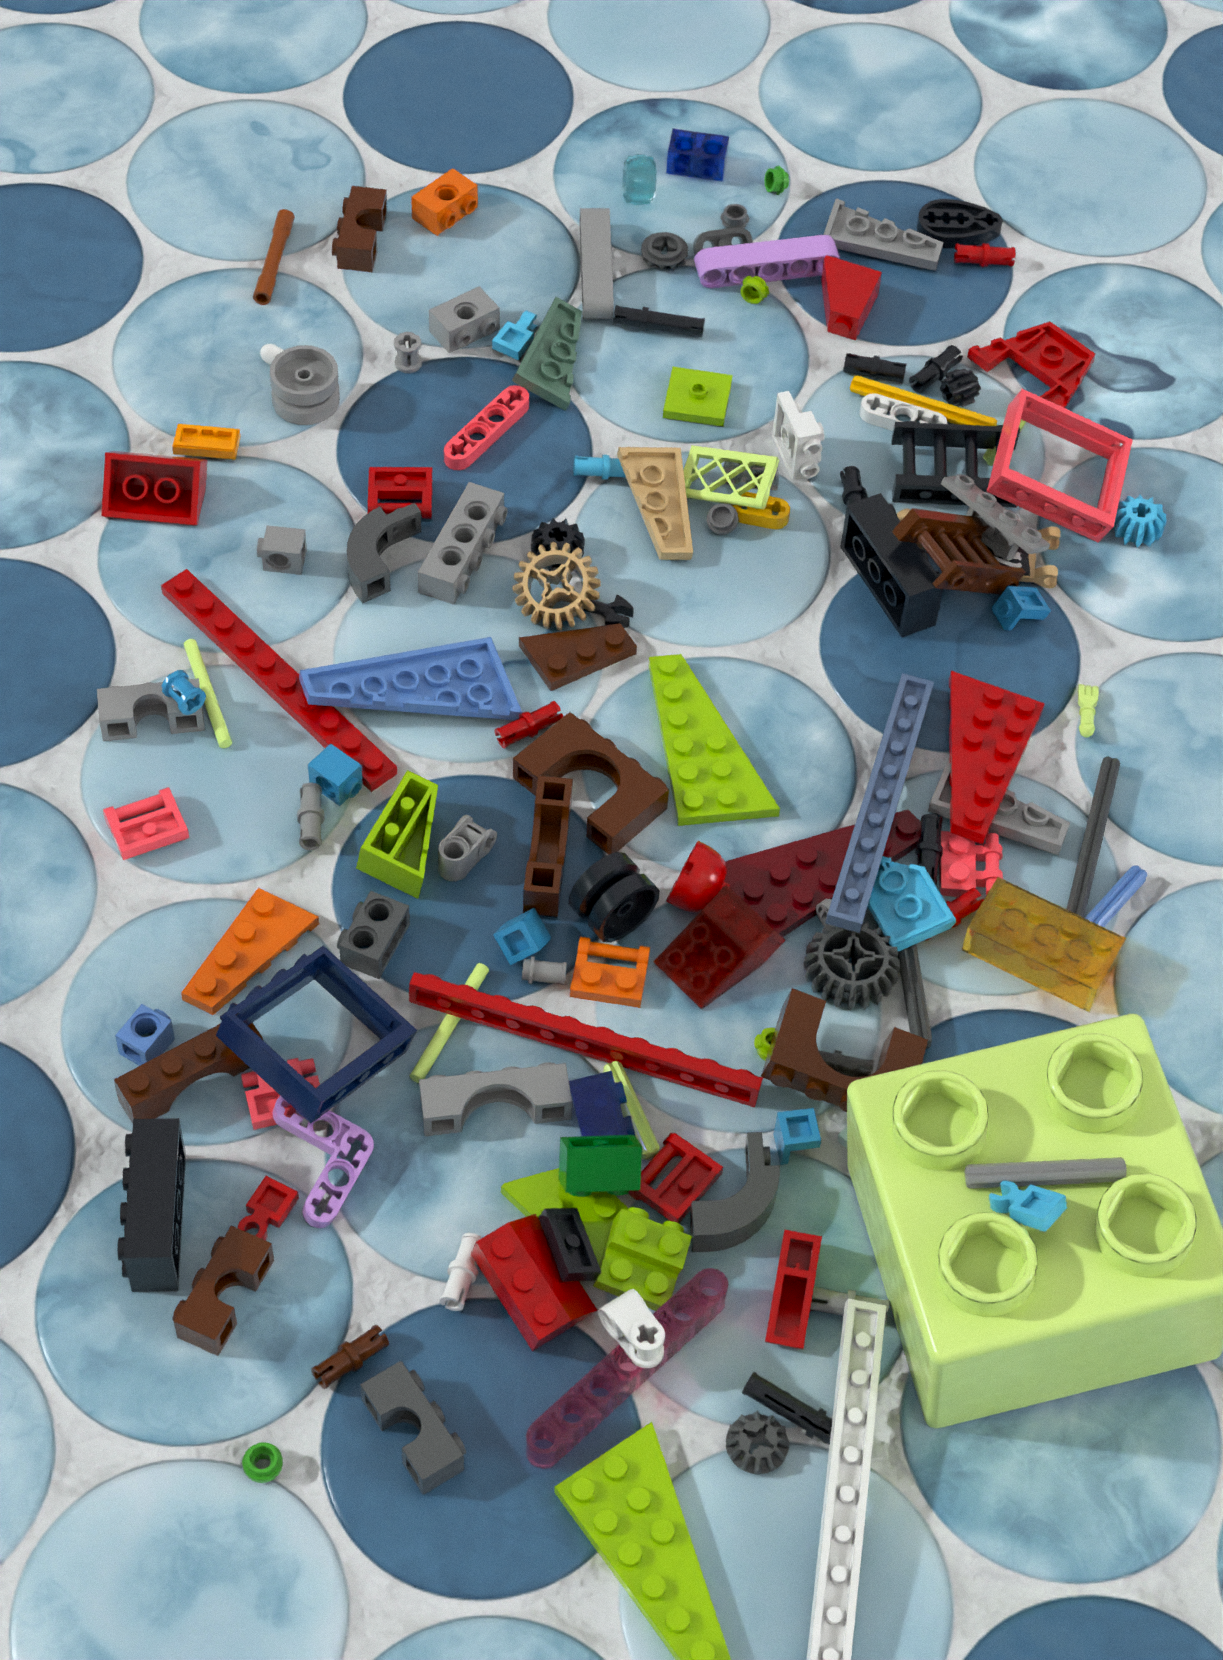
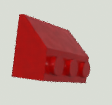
[101,451,208,525]
[471,1214,597,1351]

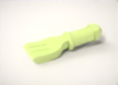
[1077,684,1099,738]

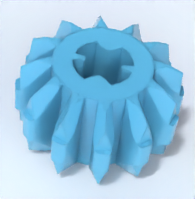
[1113,494,1167,548]

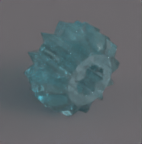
[622,154,657,205]

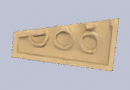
[617,447,693,560]

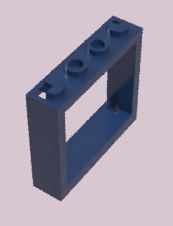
[216,945,417,1124]

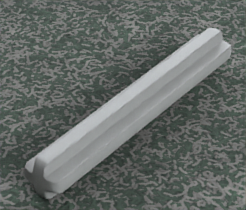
[965,1157,1127,1189]

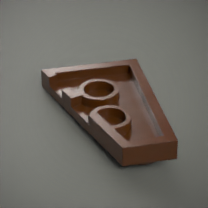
[519,623,637,691]

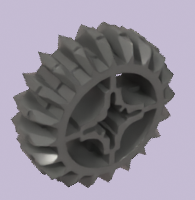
[803,921,900,1011]

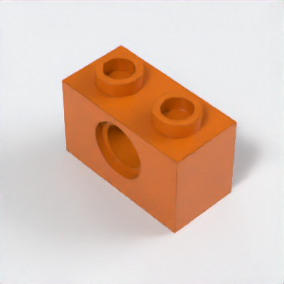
[411,168,478,236]

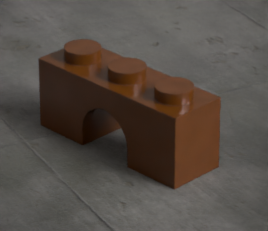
[332,186,388,273]
[172,1225,274,1356]

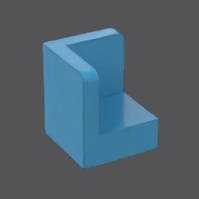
[493,908,551,965]
[773,1108,821,1165]

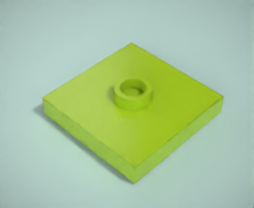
[663,366,733,427]

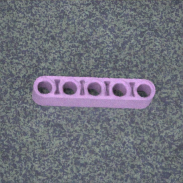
[694,235,840,288]

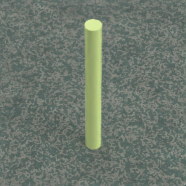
[183,639,232,748]
[410,963,489,1083]

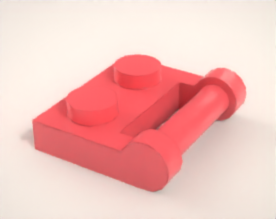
[102,787,189,860]

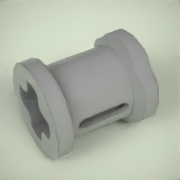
[394,332,422,373]

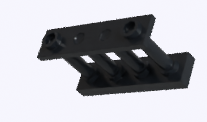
[891,421,1020,508]

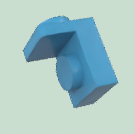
[992,586,1051,631]

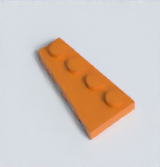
[181,888,319,1015]

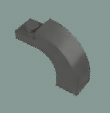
[347,503,421,604]
[690,1132,780,1252]

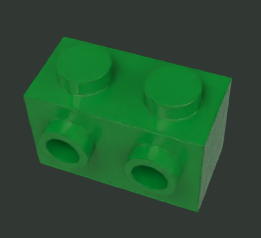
[559,1135,642,1197]

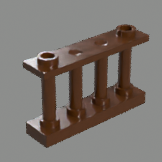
[892,508,1026,595]

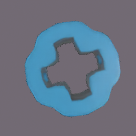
[161,670,206,715]

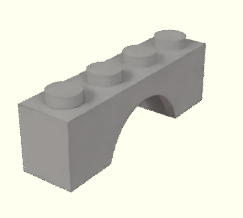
[419,1062,572,1136]

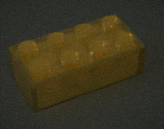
[962,877,1126,1013]

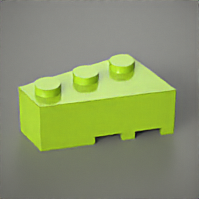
[356,770,438,899]

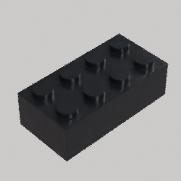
[840,493,944,638]
[117,1118,186,1292]

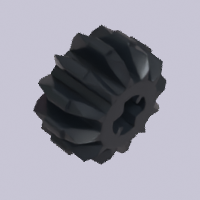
[531,518,585,571]

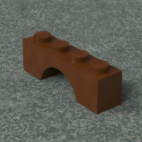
[523,776,573,917]
[114,1023,263,1123]

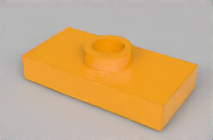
[172,424,241,460]

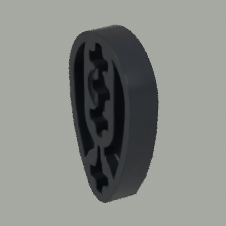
[917,199,1003,248]

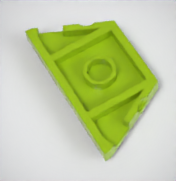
[501,1168,628,1265]

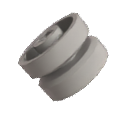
[270,345,340,425]

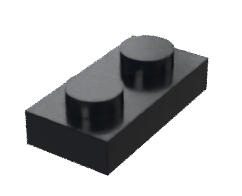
[538,1208,601,1282]

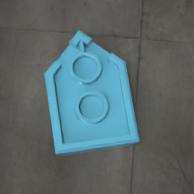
[868,856,956,951]

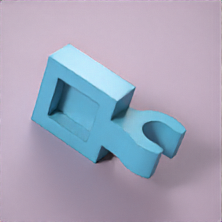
[492,310,537,360]

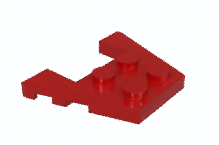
[967,321,1095,408]

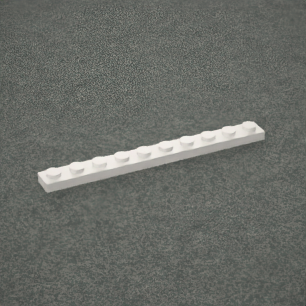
[806,1298,886,1660]

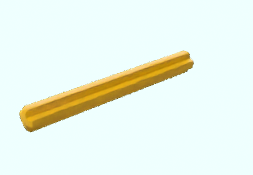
[850,375,997,426]

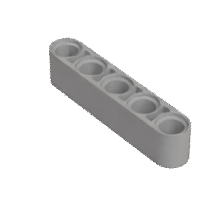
[580,208,613,319]

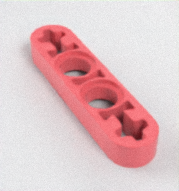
[444,385,529,471]

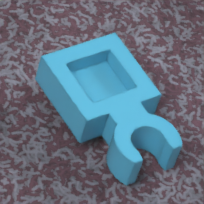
[989,1181,1067,1232]

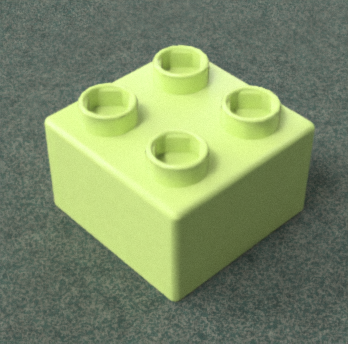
[847,1013,1223,1428]

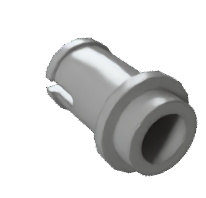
[522,956,567,985]

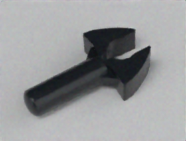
[583,595,634,628]

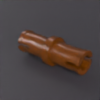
[311,1324,389,1389]

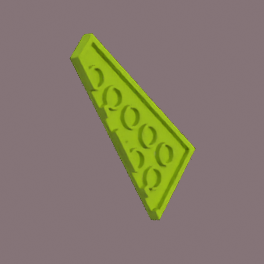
[648,654,780,826]

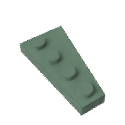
[512,297,582,411]

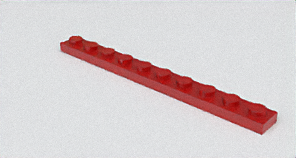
[161,569,397,792]
[409,972,763,1108]

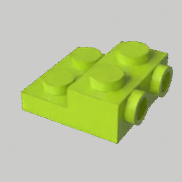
[593,1207,692,1314]

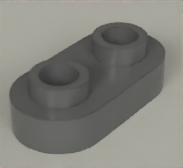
[693,227,753,255]

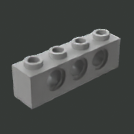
[418,482,508,604]

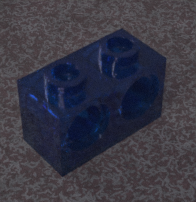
[666,129,730,181]

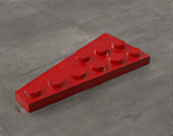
[949,671,1045,844]

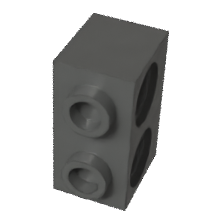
[337,891,410,979]

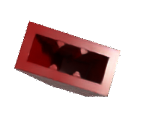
[821,255,882,341]

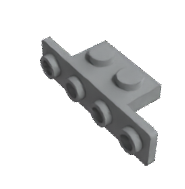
[941,474,1050,560]

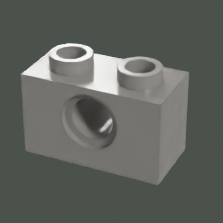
[429,286,500,353]

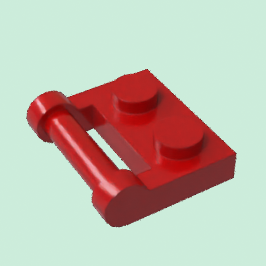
[368,467,432,519]
[628,1133,723,1223]

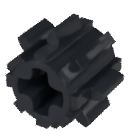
[940,368,981,407]

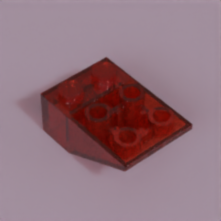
[653,885,785,1009]

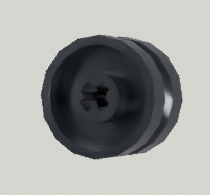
[568,852,660,942]

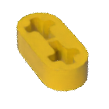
[731,492,790,529]

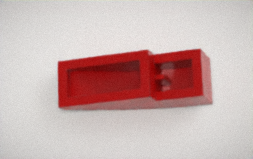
[765,1229,822,1350]

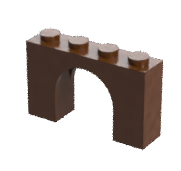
[513,712,669,855]
[761,988,928,1112]

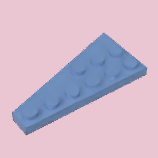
[299,637,522,720]

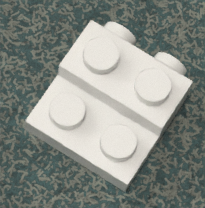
[772,391,824,481]

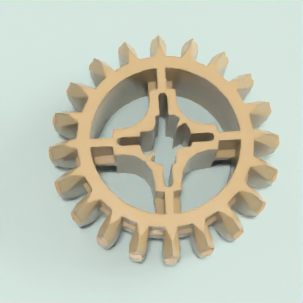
[512,542,601,630]

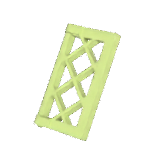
[683,445,780,510]

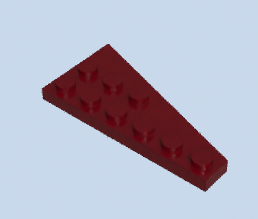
[725,809,921,944]

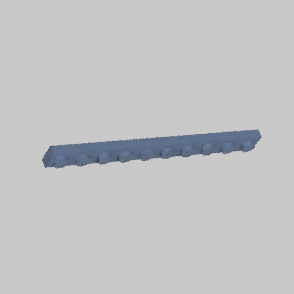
[825,673,934,933]

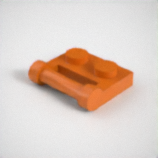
[570,936,650,1008]

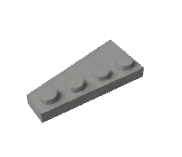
[823,198,943,271]
[928,758,1070,855]

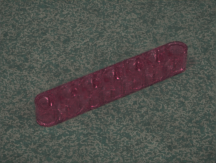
[525,1268,728,1469]

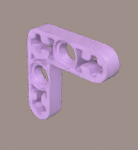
[272,1096,374,1228]

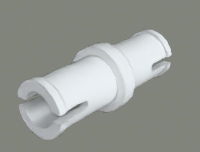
[440,1233,481,1311]

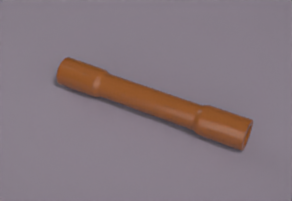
[253,209,295,305]

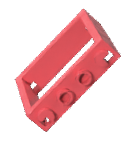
[987,389,1133,543]

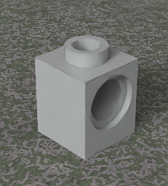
[257,525,307,575]

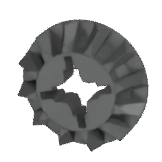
[641,232,688,271]
[726,1411,789,1474]

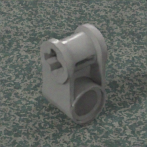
[438,814,497,881]

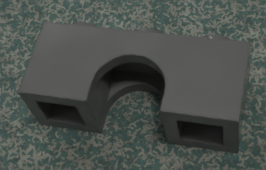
[360,1361,467,1495]

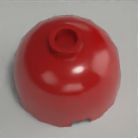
[666,841,730,912]

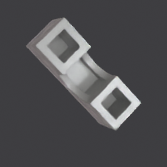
[97,678,205,741]

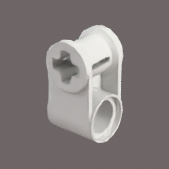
[598,1289,665,1368]

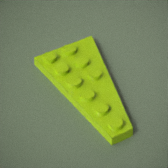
[554,1422,731,1660]

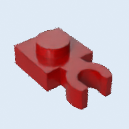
[237,1176,299,1240]

